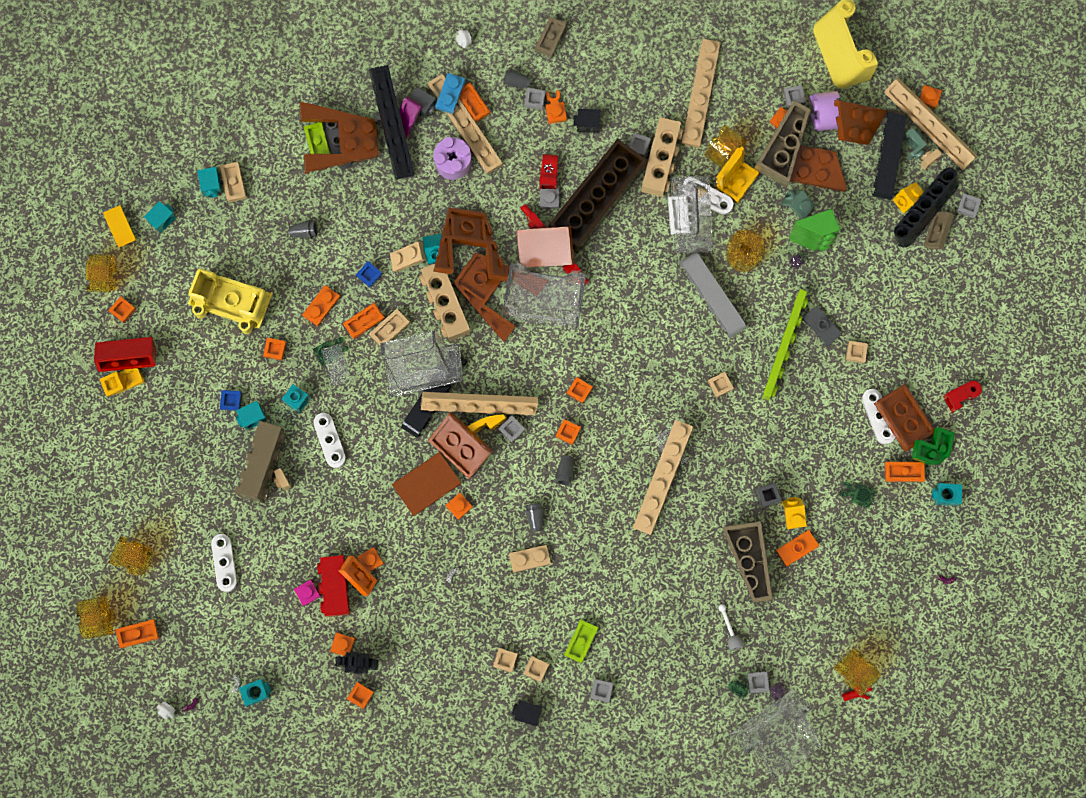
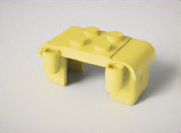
[188,268,273,334]

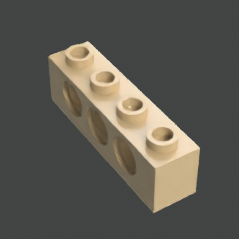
[641,117,684,197]
[419,264,470,342]

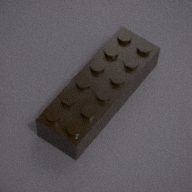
[548,138,648,253]

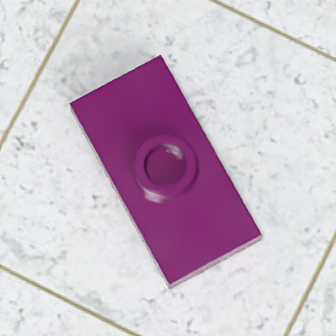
[399,96,423,138]

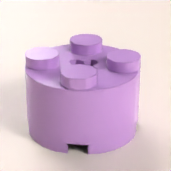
[809,91,840,131]
[433,137,472,180]

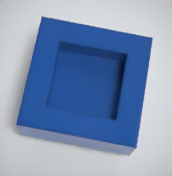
[356,261,383,288]
[220,390,242,411]

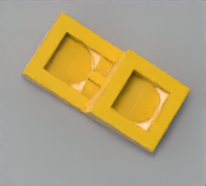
[103,205,136,247]
[99,368,145,397]
[467,414,506,434]

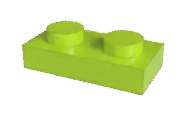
[303,122,330,154]
[564,619,598,664]

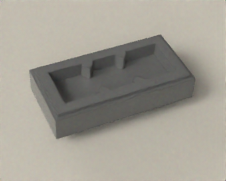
[802,306,842,347]

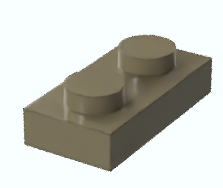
[535,17,567,58]
[923,212,954,250]

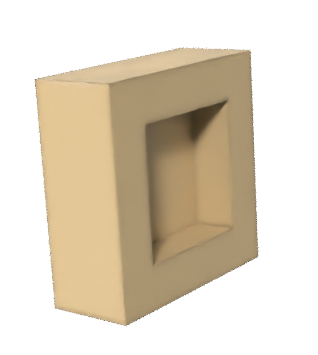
[920,149,942,170]
[845,341,868,364]
[707,372,734,398]
[273,468,291,491]
[493,648,518,673]
[523,656,549,682]

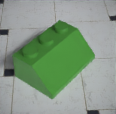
[789,209,840,252]

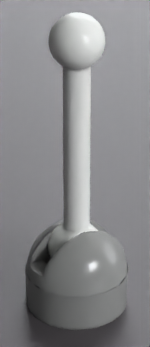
[718,604,745,651]

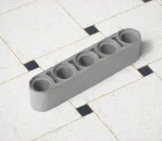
[679,252,746,338]

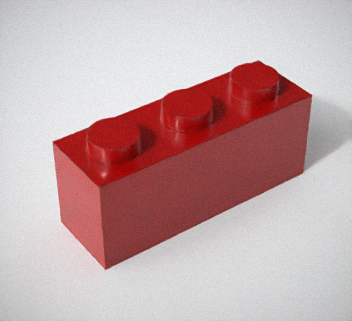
[94,337,156,372]
[317,555,350,617]

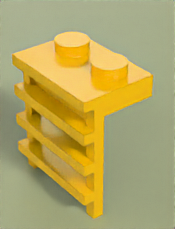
[716,146,759,204]

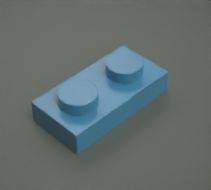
[435,73,465,114]

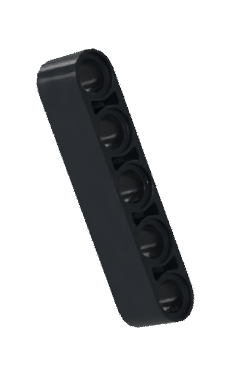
[872,110,907,200]
[894,168,959,248]
[401,350,468,438]

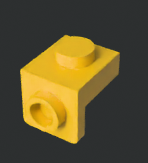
[893,182,924,213]
[782,497,806,529]

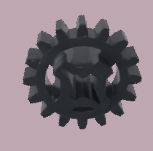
[335,652,379,674]

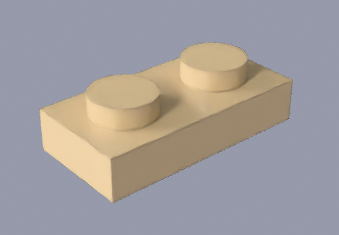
[220,162,247,203]
[390,241,427,272]
[369,309,410,349]
[509,545,551,573]

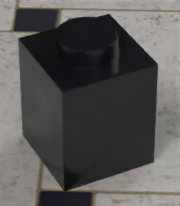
[573,109,600,133]
[511,700,542,726]

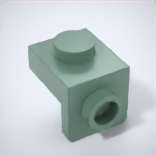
[904,128,927,161]
[781,189,815,219]

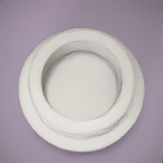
[456,30,471,48]
[156,702,176,719]

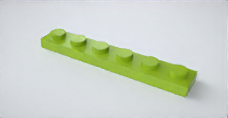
[762,289,808,401]

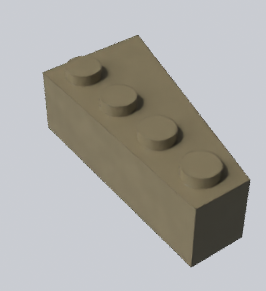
[754,100,810,188]
[234,421,286,503]
[722,522,773,604]

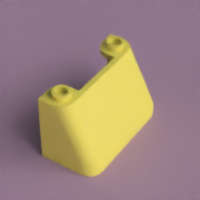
[813,0,878,89]

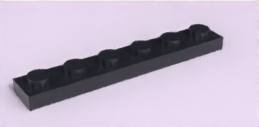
[369,65,415,180]

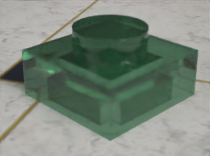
[726,680,748,699]

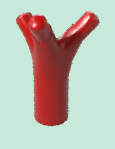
[842,682,872,702]

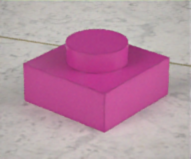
[294,579,321,607]

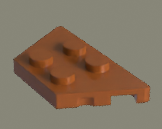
[834,100,887,145]
[790,145,847,192]

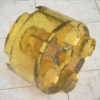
[704,125,747,168]
[725,230,765,272]
[85,254,117,293]
[109,536,156,576]
[76,596,115,639]
[833,648,881,696]

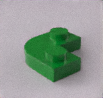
[911,427,955,465]

